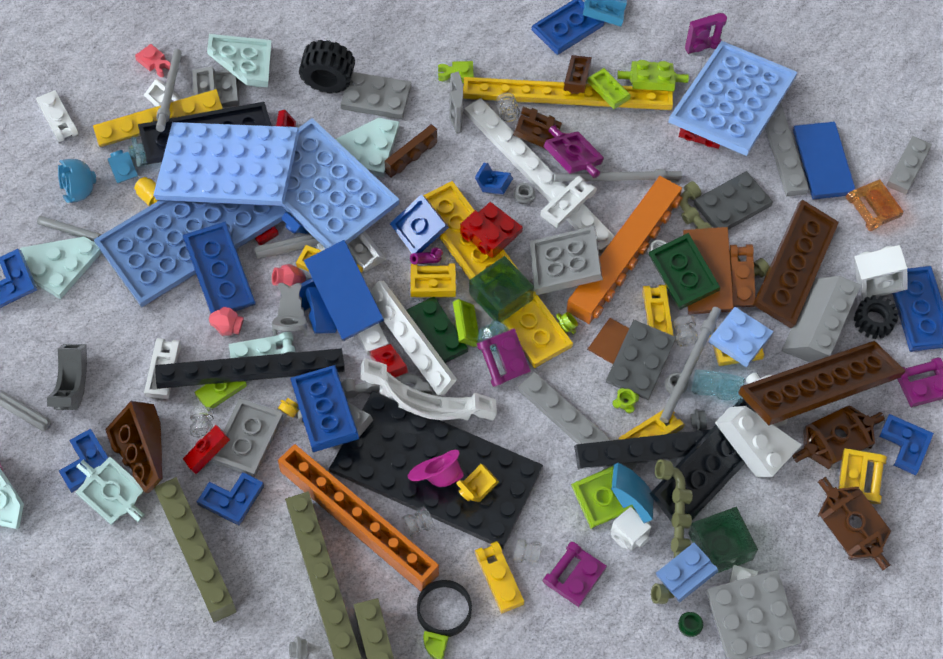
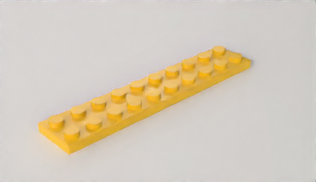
[415,181,573,368]

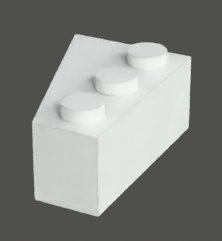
[715,406,801,477]

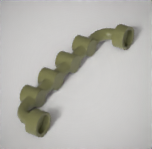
[679,181,769,277]
[651,459,693,604]

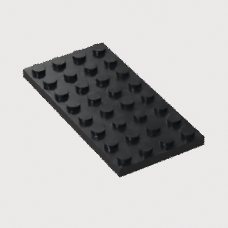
[329,391,543,549]

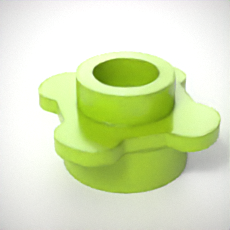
[556,312,578,334]
[612,388,639,413]

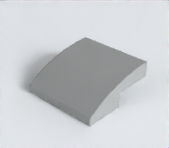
[192,66,240,107]
[449,71,463,134]

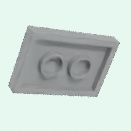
[341,72,411,120]
[211,398,284,477]

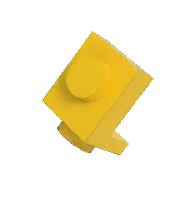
[456,464,499,502]

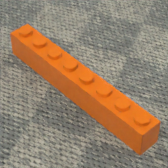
[566,176,683,324]
[278,444,439,591]

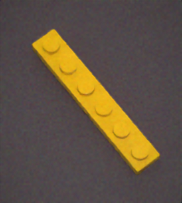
[93,89,223,147]

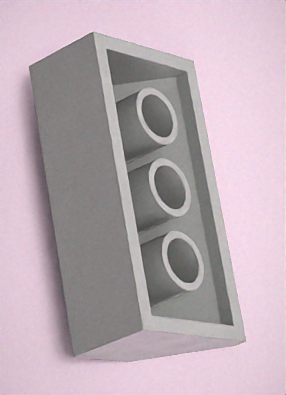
[782,276,861,363]

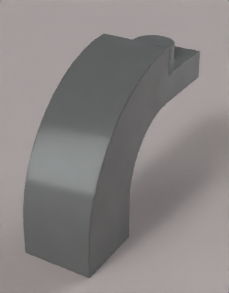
[47,344,87,410]

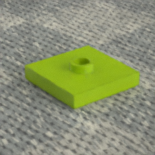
[571,466,635,529]

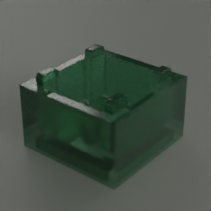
[469,256,534,324]
[688,506,758,574]

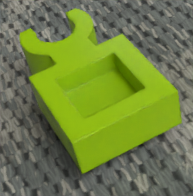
[438,61,474,83]

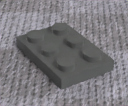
[694,171,773,230]
[606,319,676,401]

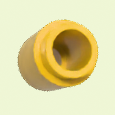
[134,177,159,206]

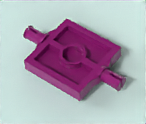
[544,125,604,178]

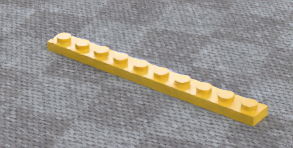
[463,77,673,110]

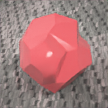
[272,264,306,286]
[209,307,244,336]

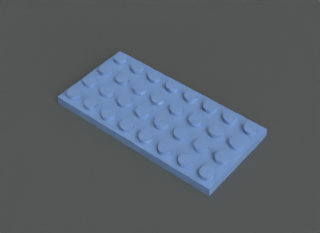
[94,200,287,308]

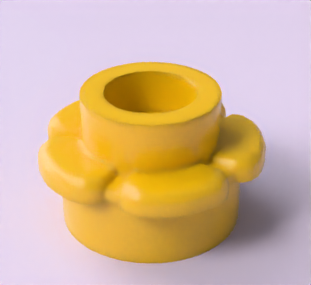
[278,398,299,418]

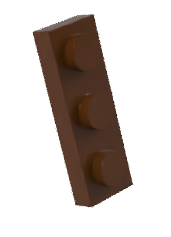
[564,55,592,94]
[385,124,438,178]

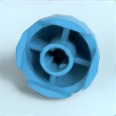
[58,159,96,203]

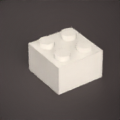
[854,245,908,300]

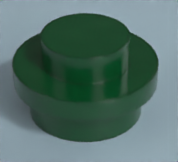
[678,612,703,637]

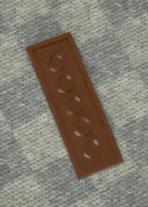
[753,199,839,328]

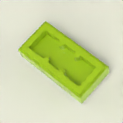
[587,68,631,109]
[453,299,480,347]
[194,381,247,412]

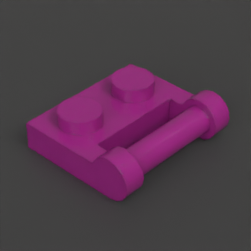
[685,13,727,54]
[476,328,531,387]
[897,357,943,408]
[542,541,607,607]

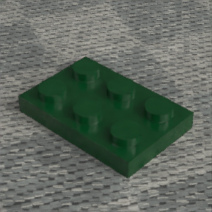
[648,233,720,310]
[406,297,468,363]

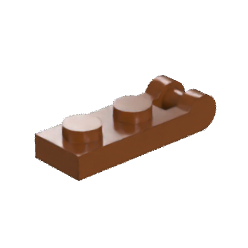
[730,244,756,308]

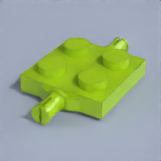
[617,60,689,91]

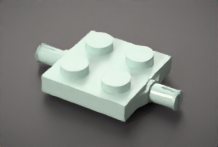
[75,456,145,526]

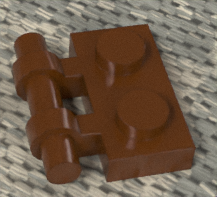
[513,106,562,149]

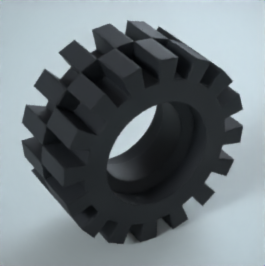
[854,295,899,339]

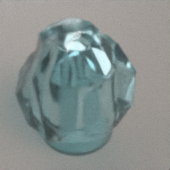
[478,320,507,352]

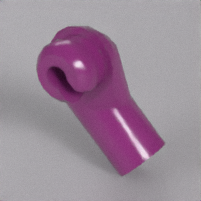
[410,247,443,264]

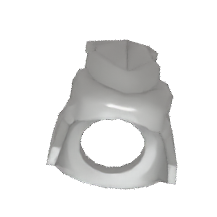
[272,283,307,337]

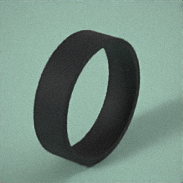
[417,580,472,637]

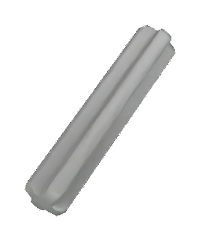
[254,234,319,259]
[0,390,51,431]

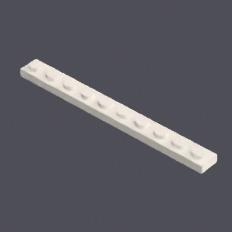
[464,98,615,255]

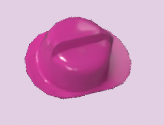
[408,449,463,487]

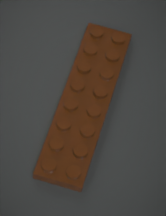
[738,341,906,426]

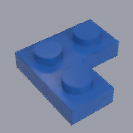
[0,248,38,308]
[879,414,934,475]
[59,428,108,493]
[197,472,264,526]

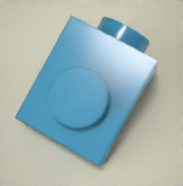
[107,150,138,184]

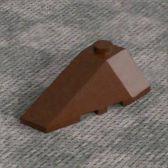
[105,401,163,493]

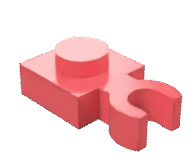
[135,44,171,78]

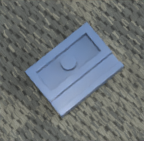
[656,542,718,603]

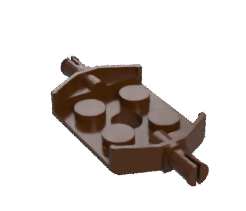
[792,405,885,469]
[817,476,891,571]

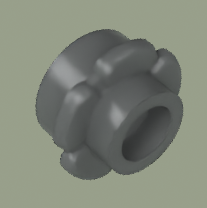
[690,409,707,431]

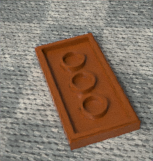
[683,227,733,315]

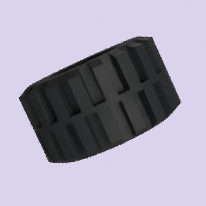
[299,40,355,93]

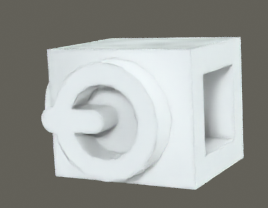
[611,506,651,551]

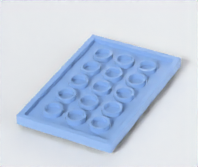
[669,41,798,156]
[282,118,399,249]
[153,122,299,206]

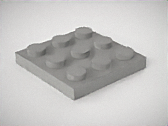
[530,226,603,295]
[705,570,801,659]

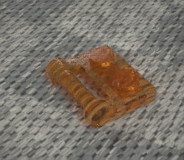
[845,179,904,231]

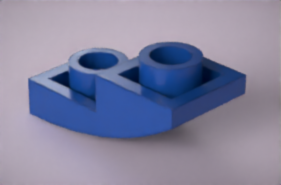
[305,287,337,334]

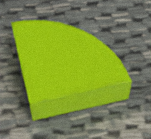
[423,631,449,659]

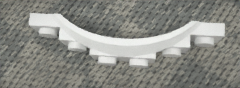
[361,358,497,421]

